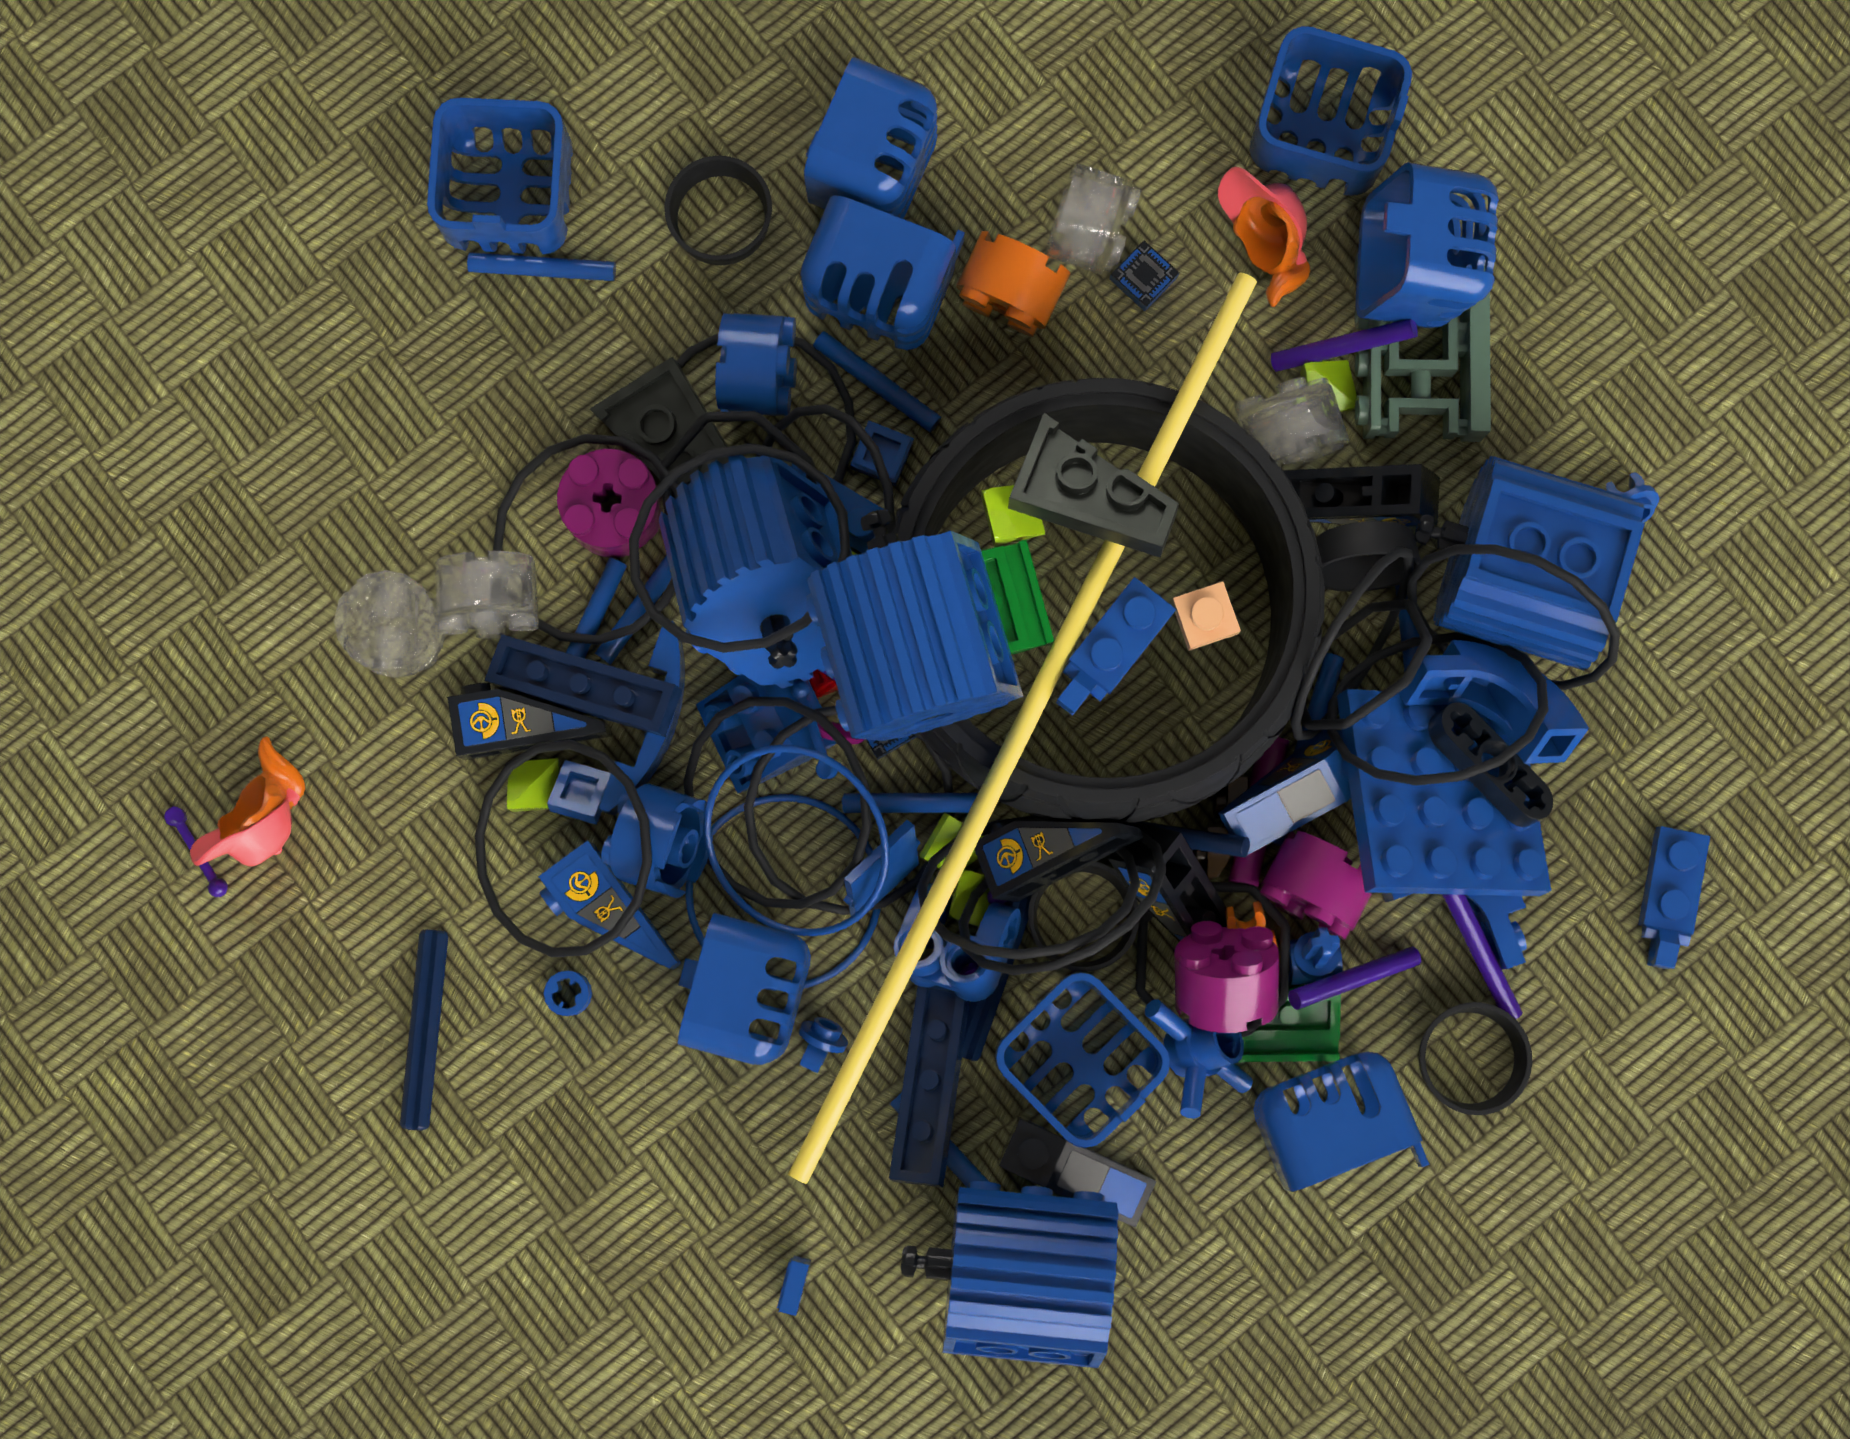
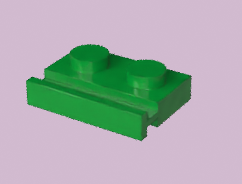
[981,539,1054,655]
[1239,985,1341,1062]

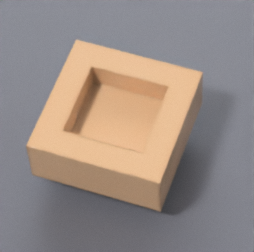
[1171,581,1241,651]

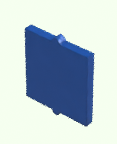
[844,820,920,922]

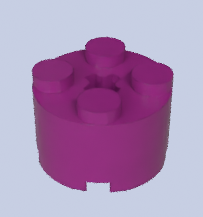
[557,449,663,558]
[1260,831,1372,940]
[1174,921,1279,1033]

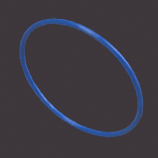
[704,744,890,936]
[685,794,881,991]

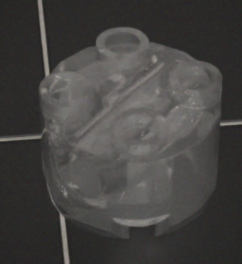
[1045,162,1141,275]
[1234,377,1350,470]
[435,551,539,639]
[334,570,447,678]

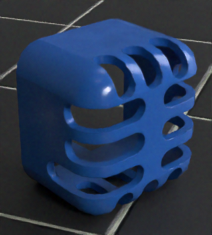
[1250,26,1412,196]
[804,57,937,219]
[427,98,573,255]
[1356,162,1499,328]
[800,195,965,350]
[677,913,811,1065]
[994,972,1170,1148]
[1254,1051,1430,1192]

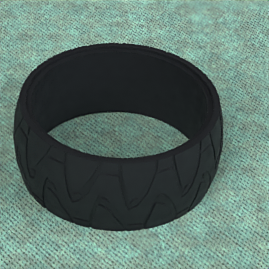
[892,378,1325,824]

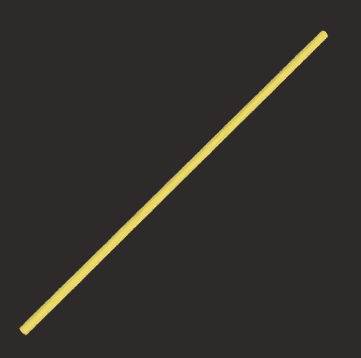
[788,273,1257,1184]

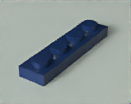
[484,634,682,737]
[889,986,970,1188]

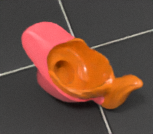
[1218,167,1310,307]
[190,736,305,867]

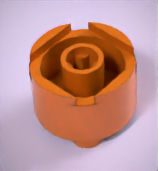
[956,231,1071,337]

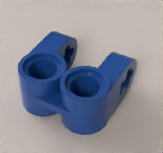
[893,882,1021,1002]

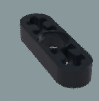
[1428,702,1553,827]

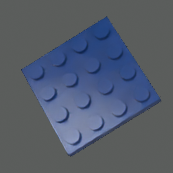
[1337,689,1551,896]

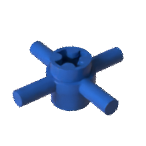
[1145,999,1253,1119]

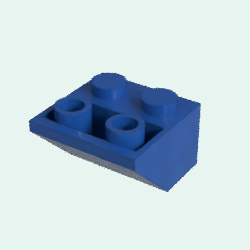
[696,674,837,794]

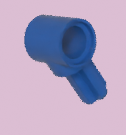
[1289,927,1343,986]

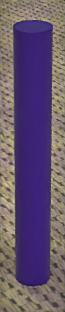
[1271,319,1418,372]
[1442,894,1523,1019]
[1288,946,1421,1010]

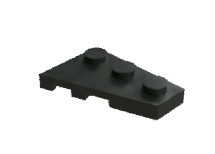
[1008,413,1179,558]

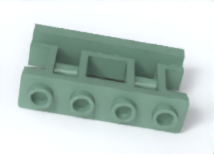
[1354,252,1491,442]

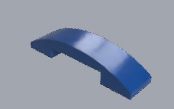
[599,621,685,816]

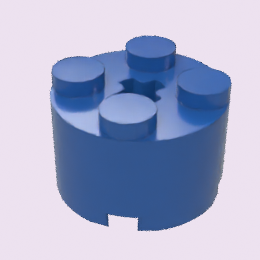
[715,313,797,416]
[601,784,714,898]

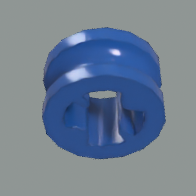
[544,970,592,1016]

